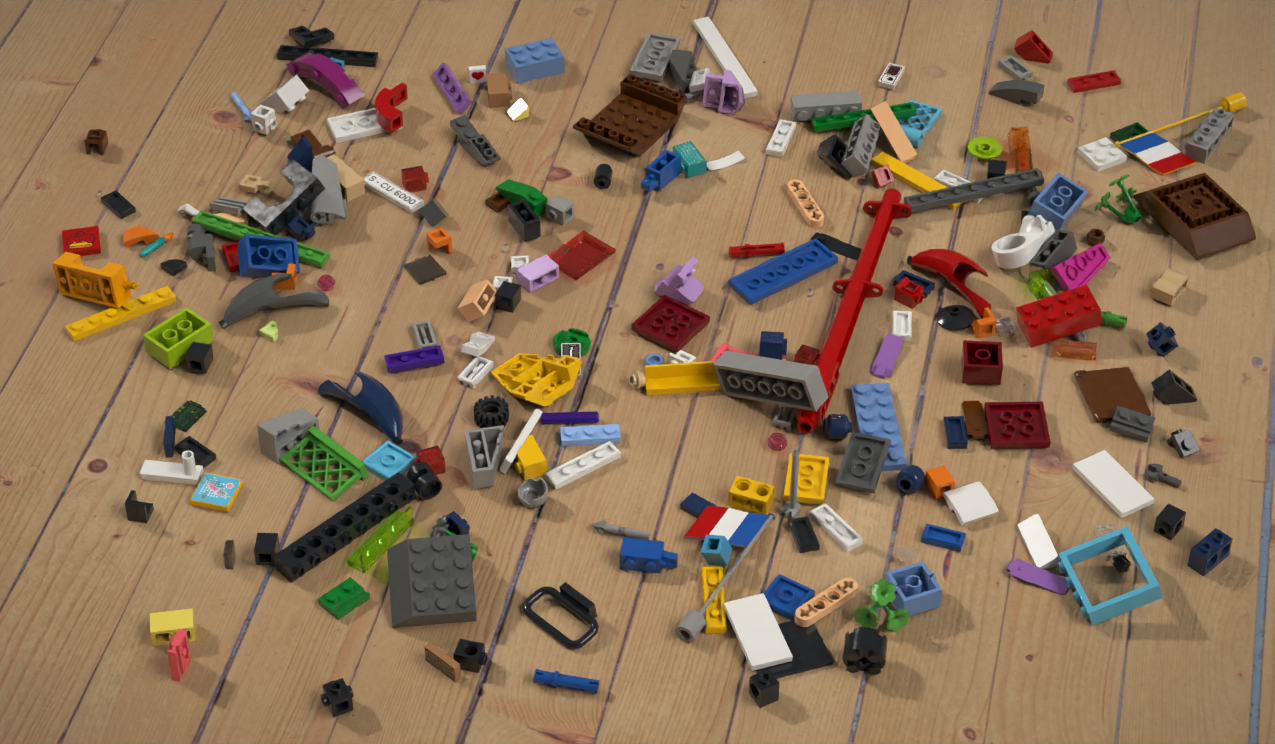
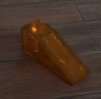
[1007,127,1033,173]

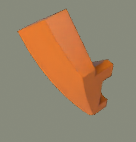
[123,225,160,248]

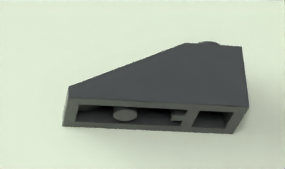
[1029,229,1077,269]

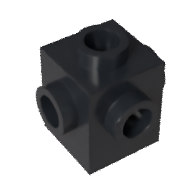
[320,678,354,717]

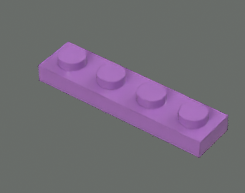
[433,62,472,114]

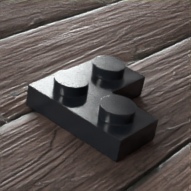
[289,26,334,47]

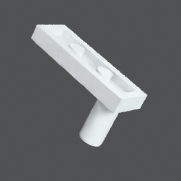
[139,451,204,485]

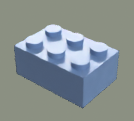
[505,38,564,84]
[1027,173,1089,231]

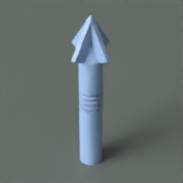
[231,92,253,121]

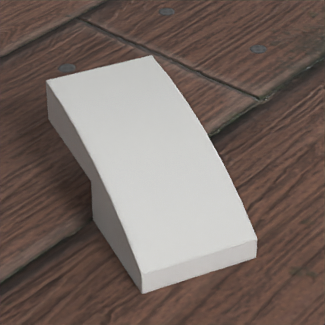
[461,332,495,357]

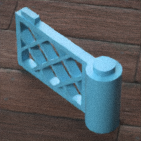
[883,100,942,148]

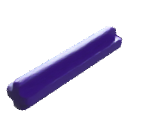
[541,411,599,424]

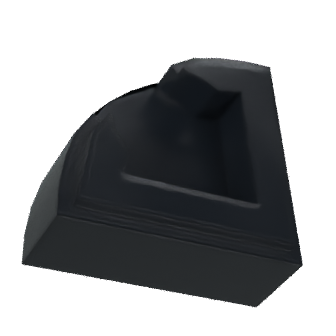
[160,259,187,276]

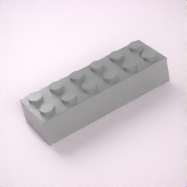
[713,351,828,412]

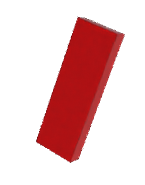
[1067,70,1121,93]

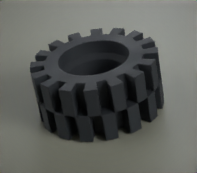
[474,395,509,428]

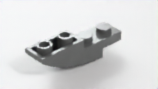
[450,115,501,166]

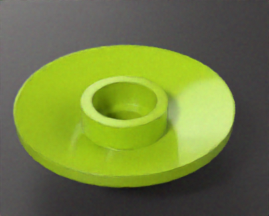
[967,136,1003,160]

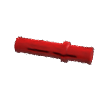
[729,242,785,258]

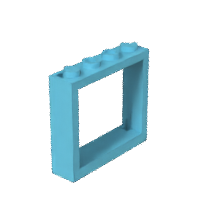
[1057,526,1163,626]

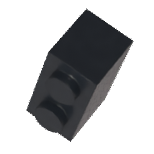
[508,199,541,242]

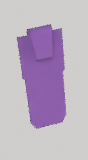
[870,334,903,378]
[1006,558,1068,594]

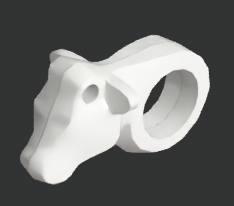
[991,215,1055,269]

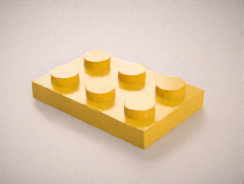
[783,453,829,505]

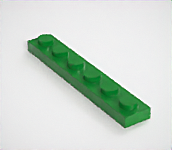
[811,102,917,133]

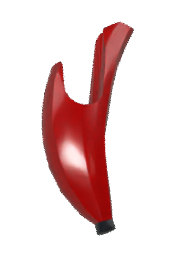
[907,249,991,319]

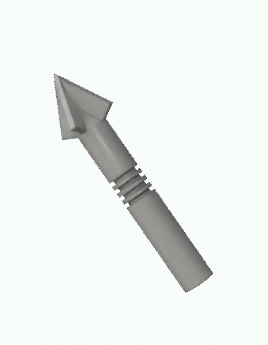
[591,519,650,540]

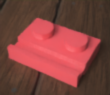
[167,629,191,682]

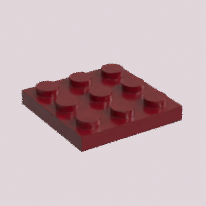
[631,295,710,352]
[984,401,1051,449]

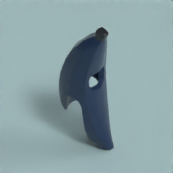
[318,371,403,446]

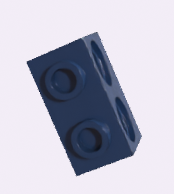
[1187,528,1233,576]

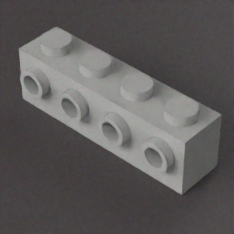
[790,91,862,122]
[1184,107,1235,164]
[841,114,881,178]

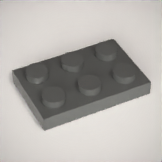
[835,432,891,494]

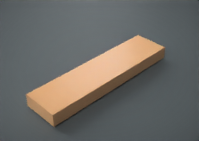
[871,101,918,164]

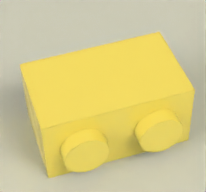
[150,608,196,646]

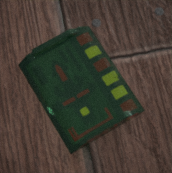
[164,400,207,432]

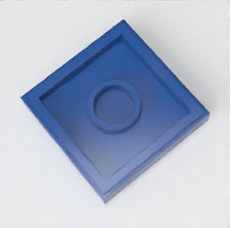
[764,574,815,621]

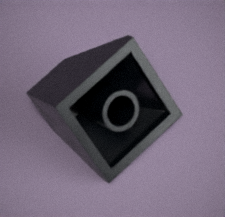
[816,134,852,180]

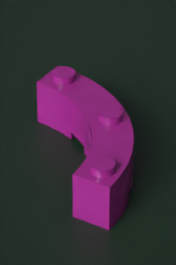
[286,53,365,109]

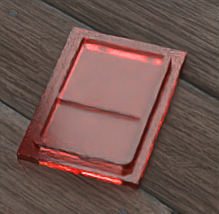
[548,231,616,280]

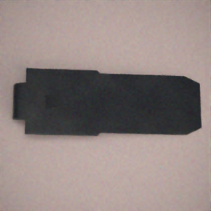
[811,232,862,260]

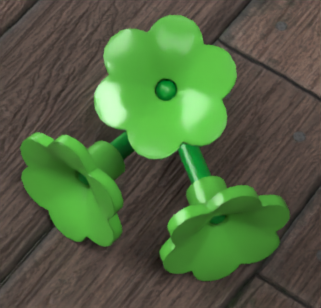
[855,579,910,631]

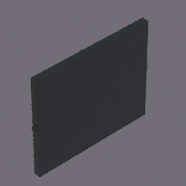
[755,616,833,679]

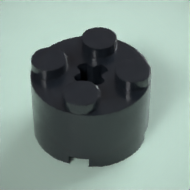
[842,627,888,675]

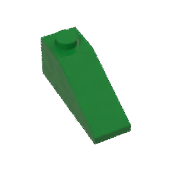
[496,179,548,217]

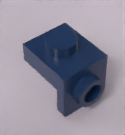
[286,215,317,242]
[445,511,470,535]

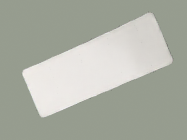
[707,151,745,170]

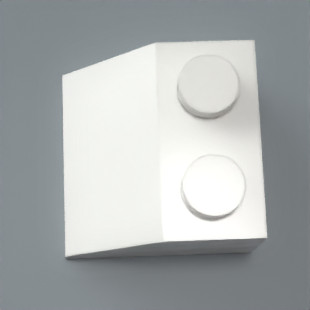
[259,75,309,114]

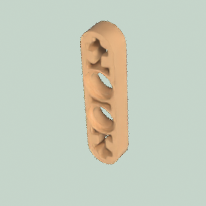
[787,179,824,228]
[794,578,858,627]

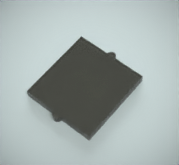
[404,254,446,285]

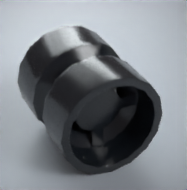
[406,462,442,500]

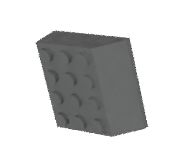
[387,534,477,628]

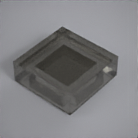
[223,540,236,569]

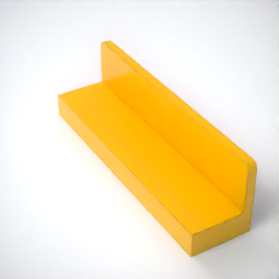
[644,361,722,396]

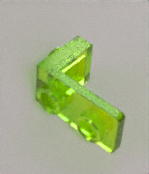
[1028,267,1058,300]

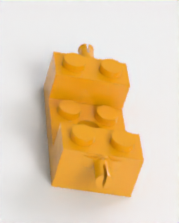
[52,252,139,308]

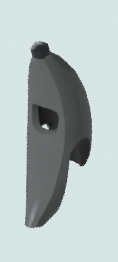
[219,273,329,329]

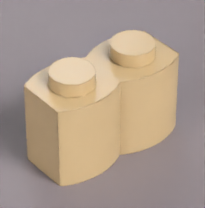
[1150,268,1189,306]

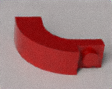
[375,83,408,133]

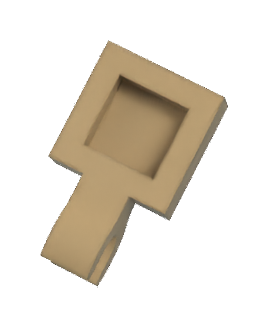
[239,174,273,196]

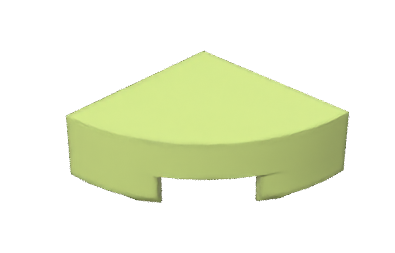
[259,320,279,343]

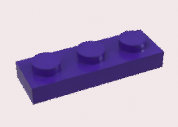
[384,345,444,373]

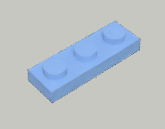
[560,424,620,447]

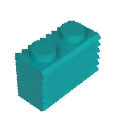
[673,141,707,178]

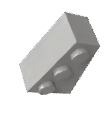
[257,408,319,464]
[465,425,505,489]

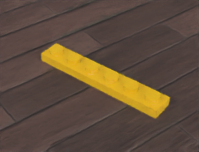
[65,286,176,342]

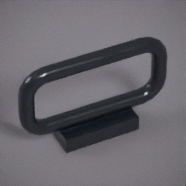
[523,582,599,649]

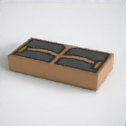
[424,642,461,683]

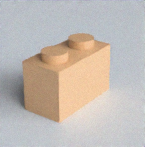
[457,279,497,322]

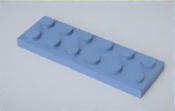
[850,383,907,471]

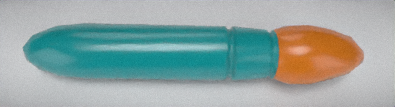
[139,232,174,257]

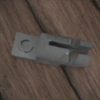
[187,224,216,272]

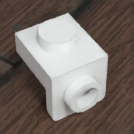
[668,350,696,364]

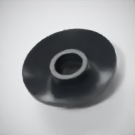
[937,305,974,330]

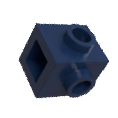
[1146,322,1178,357]

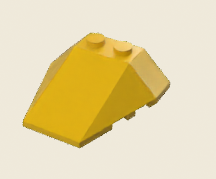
[491,353,582,407]

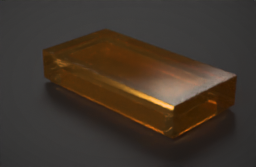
[1057,339,1097,360]

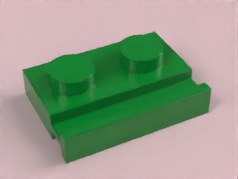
[318,577,370,620]

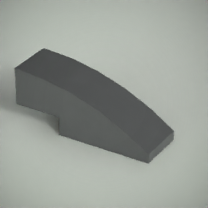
[989,80,1045,105]

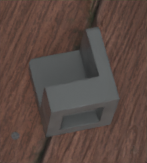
[419,198,449,227]

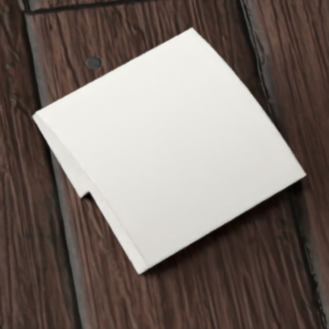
[943,481,999,526]

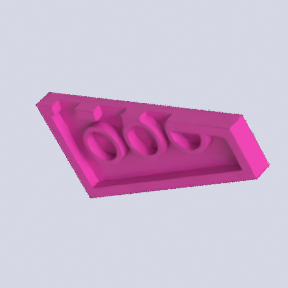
[1050,243,1111,291]

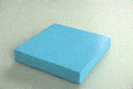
[362,440,417,481]

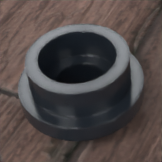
[1112,553,1132,572]

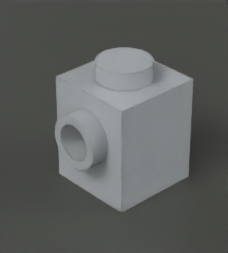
[545,195,574,226]

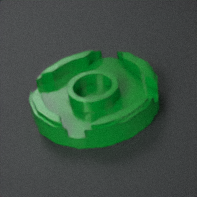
[553,328,591,356]

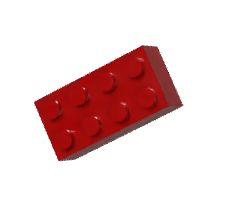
[1016,285,1102,348]

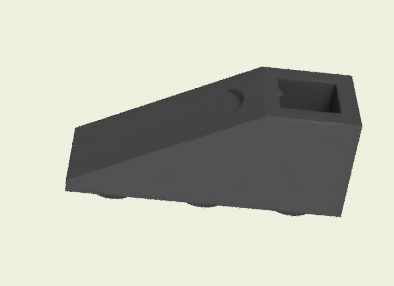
[670,50,695,95]

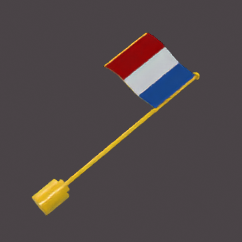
[1115,92,1247,175]

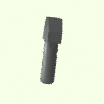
[1144,464,1182,487]

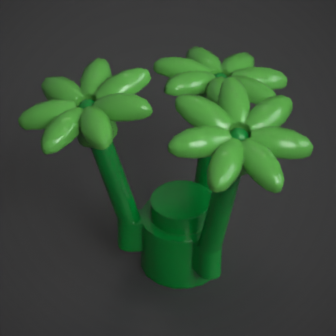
[1095,174,1142,224]

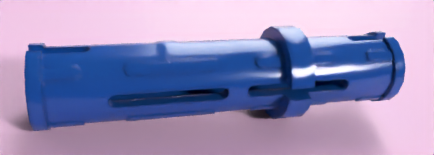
[533,669,600,694]

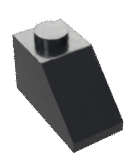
[1151,369,1197,405]

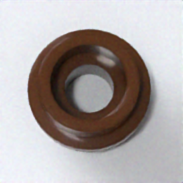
[1087,229,1105,245]

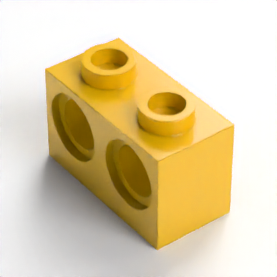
[728,476,775,514]

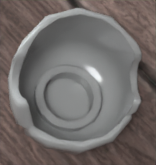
[518,478,548,508]

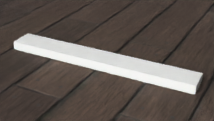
[693,17,758,98]

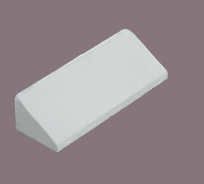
[1017,514,1059,569]

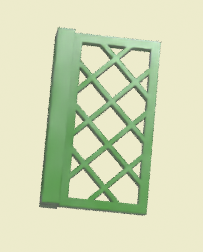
[280,426,369,502]

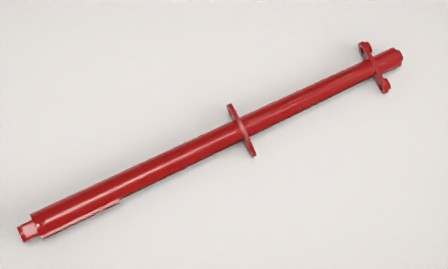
[796,189,913,434]

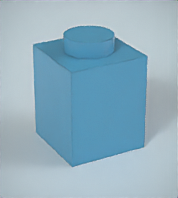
[701,535,732,566]

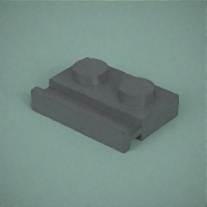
[1109,405,1155,443]

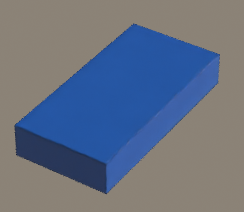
[921,524,966,552]

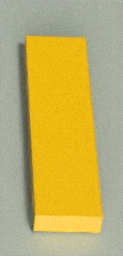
[702,567,727,634]

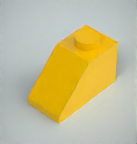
[515,435,547,481]

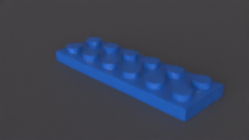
[728,238,838,305]

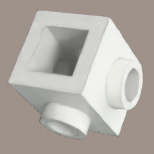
[251,105,277,135]

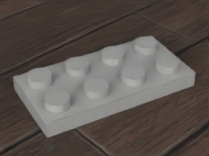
[629,32,680,81]

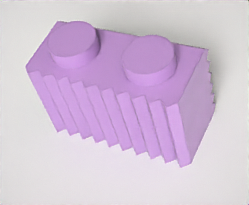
[516,254,559,293]

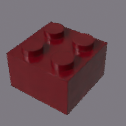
[961,340,1003,385]

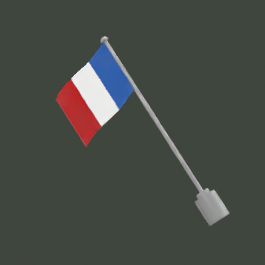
[675,506,776,643]

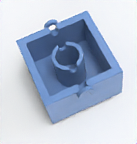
[885,561,942,616]

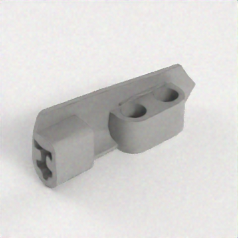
[310,155,345,224]

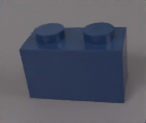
[759,331,787,360]

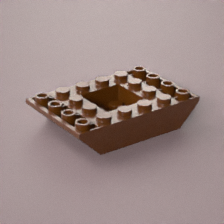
[1133,173,1256,259]

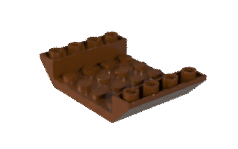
[573,74,687,157]

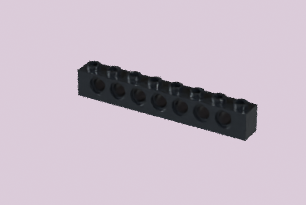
[274,472,416,582]

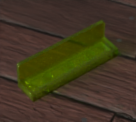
[347,506,414,573]

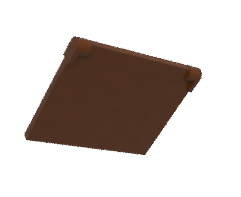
[1074,367,1151,423]

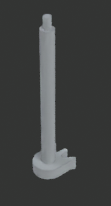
[779,448,801,519]

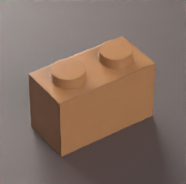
[486,73,512,108]

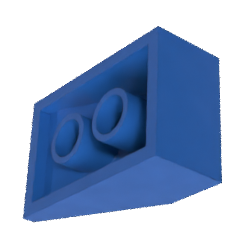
[237,234,300,278]

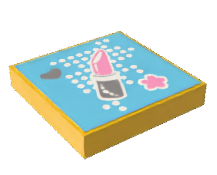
[190,472,243,512]

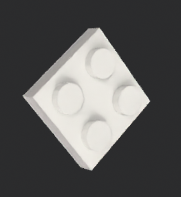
[1077,137,1127,172]

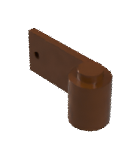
[291,129,336,159]

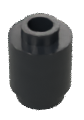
[593,164,613,189]

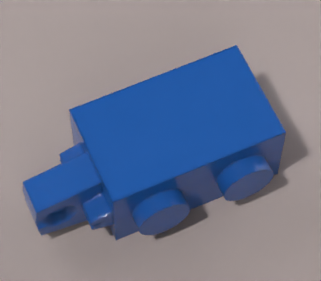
[641,150,681,192]
[620,537,678,574]

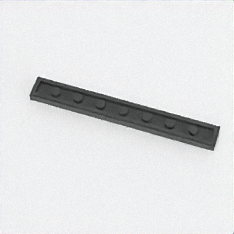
[904,168,1044,213]

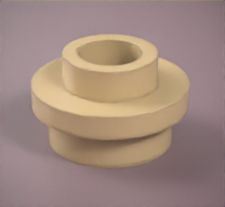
[629,370,646,390]

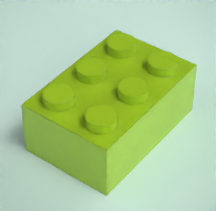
[143,307,214,369]

